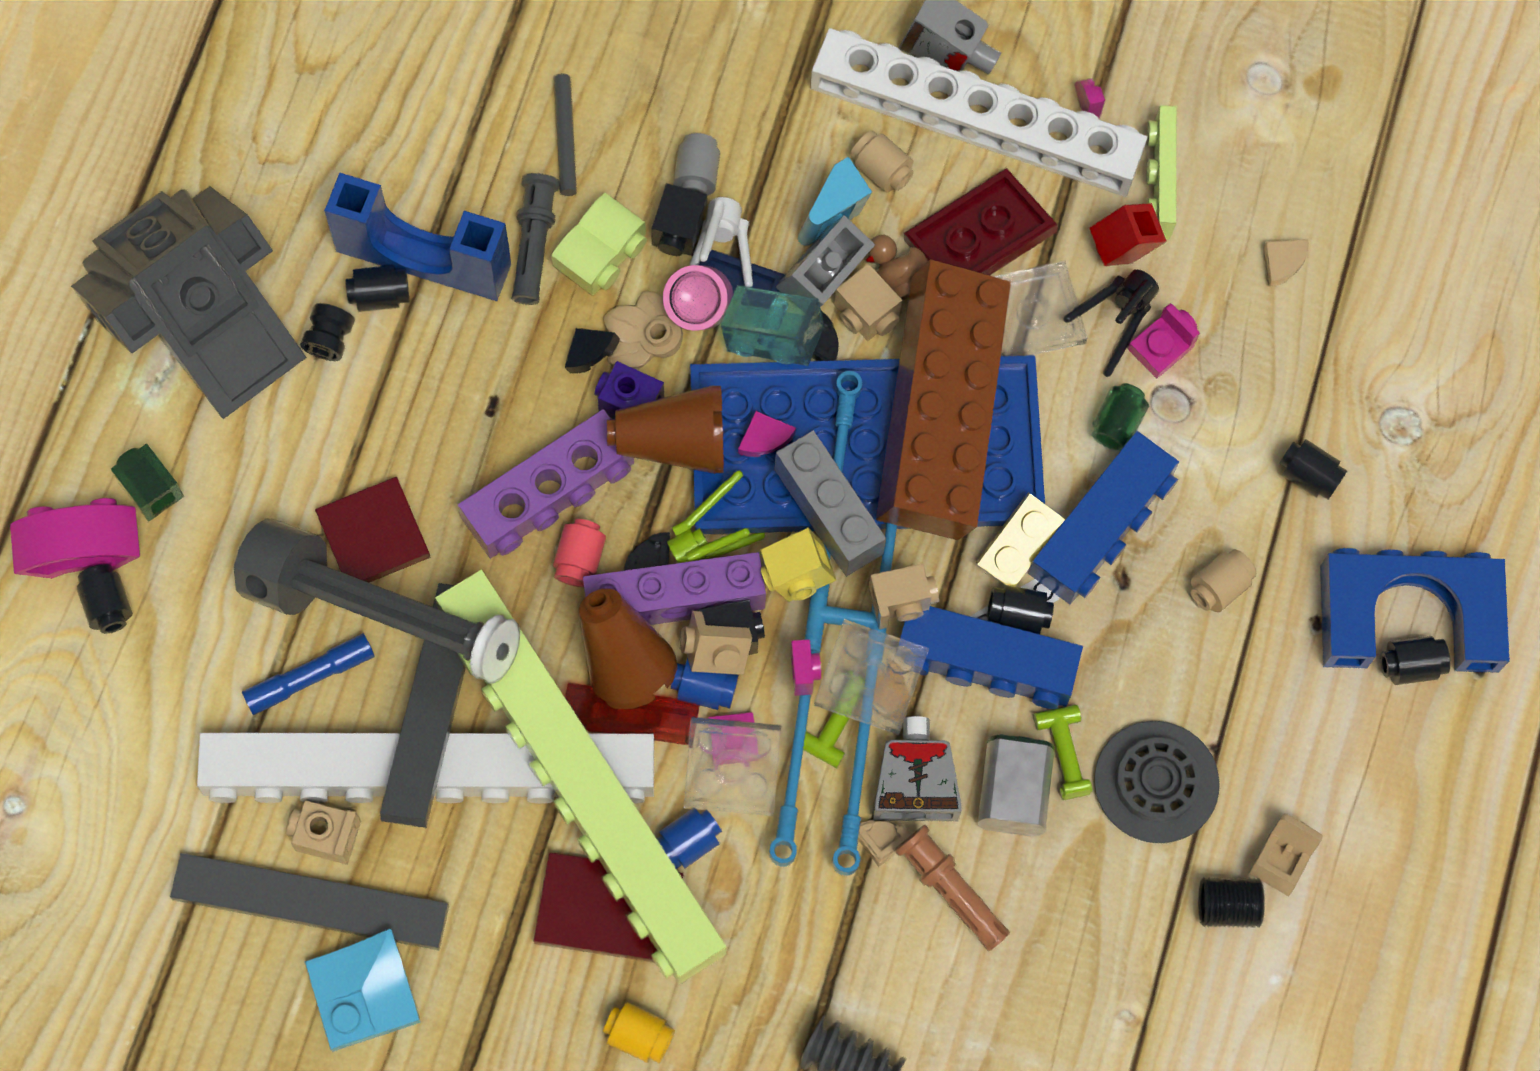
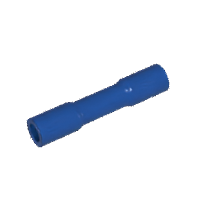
[241,633,375,715]

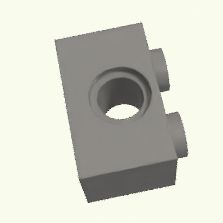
[775,215,875,316]

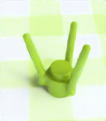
[667,470,765,563]

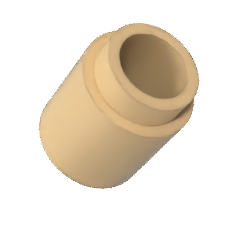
[850,130,914,192]
[1191,549,1257,612]

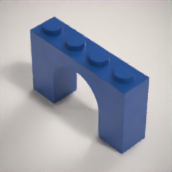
[324,173,511,301]
[1320,548,1510,673]

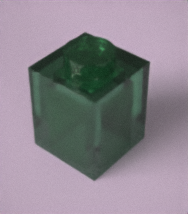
[111,444,184,522]

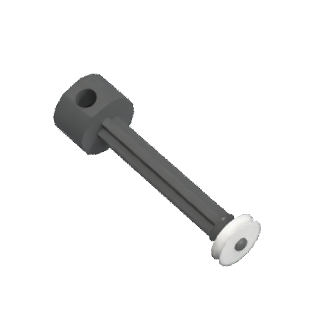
[234,519,520,684]

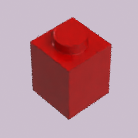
[1089,203,1167,266]

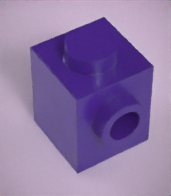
[594,361,664,419]

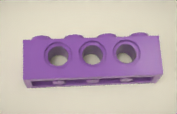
[457,409,634,559]
[583,552,766,625]

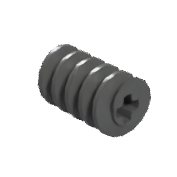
[801,1015,906,1071]

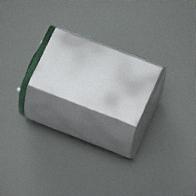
[978,734,1055,837]

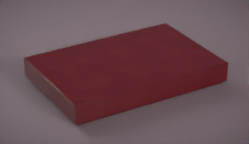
[904,168,1057,275]
[534,852,684,963]

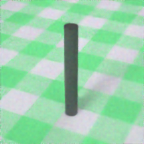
[554,74,577,196]

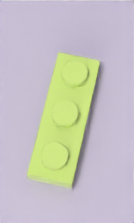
[1146,105,1177,240]

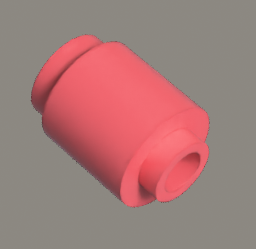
[553,519,606,587]

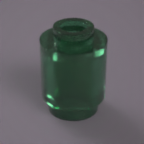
[1092,383,1149,451]

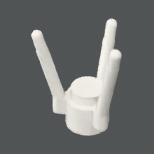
[690,197,753,288]

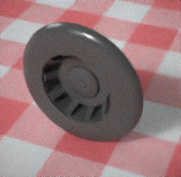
[1095,721,1220,843]

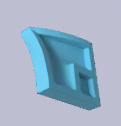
[305,929,421,1052]

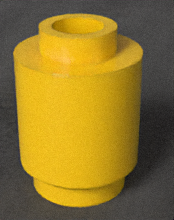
[603,1002,675,1064]

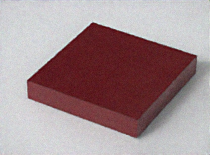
[315,477,431,583]

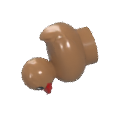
[865,234,928,300]

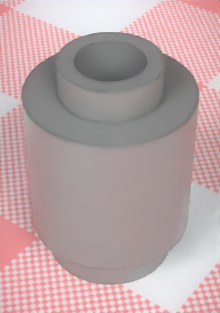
[674,133,720,196]

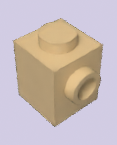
[834,263,902,341]

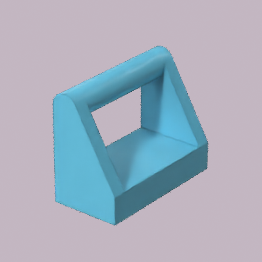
[798,156,872,246]

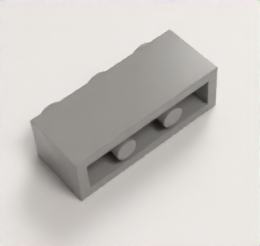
[775,430,886,577]

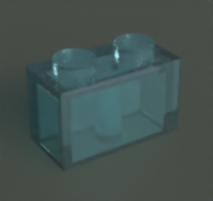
[721,285,824,366]

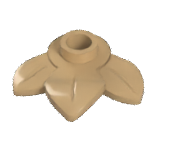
[604,291,683,369]

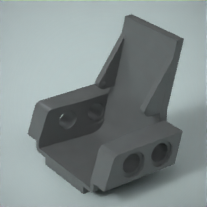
[71,186,307,419]

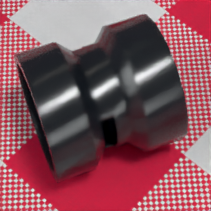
[300,303,355,361]

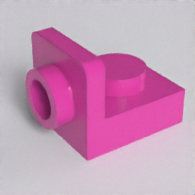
[1128,303,1200,379]

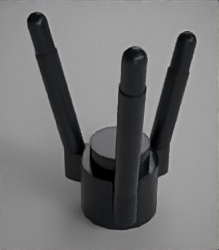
[1063,269,1159,377]

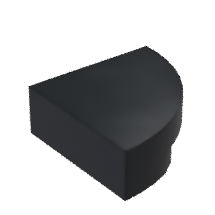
[796,309,839,361]
[565,328,620,374]
[624,532,670,571]

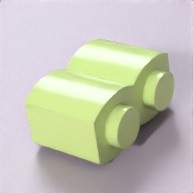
[551,193,647,296]

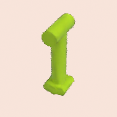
[803,671,865,769]
[1034,705,1093,800]

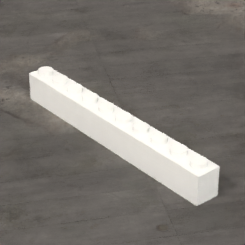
[197,733,654,804]

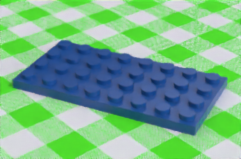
[690,355,1045,534]

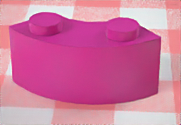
[10,498,140,579]

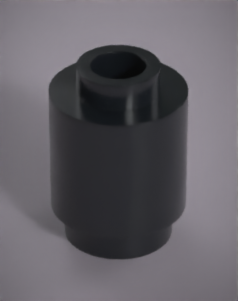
[346,265,410,312]
[1279,439,1347,500]
[77,564,133,634]
[987,585,1054,635]
[1380,636,1450,685]

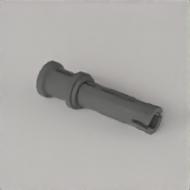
[511,173,560,305]

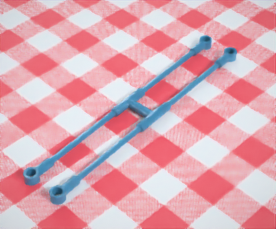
[769,371,897,876]

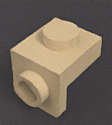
[680,611,752,675]
[1249,814,1323,897]

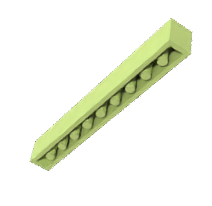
[435,569,726,985]

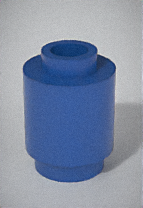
[671,658,739,710]
[657,807,722,869]

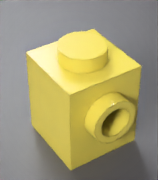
[760,528,836,602]

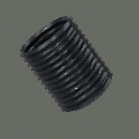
[1198,877,1265,928]

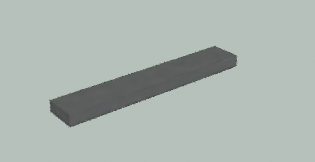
[380,583,466,828]
[170,853,449,951]

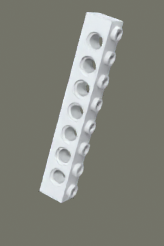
[811,28,1148,197]

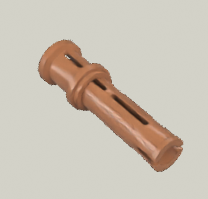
[895,825,1010,951]

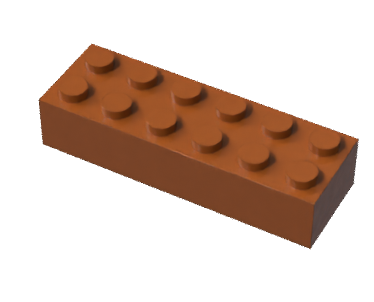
[876,259,1011,540]

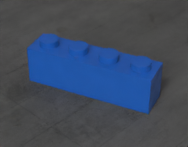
[1028,431,1179,605]
[895,606,1083,709]

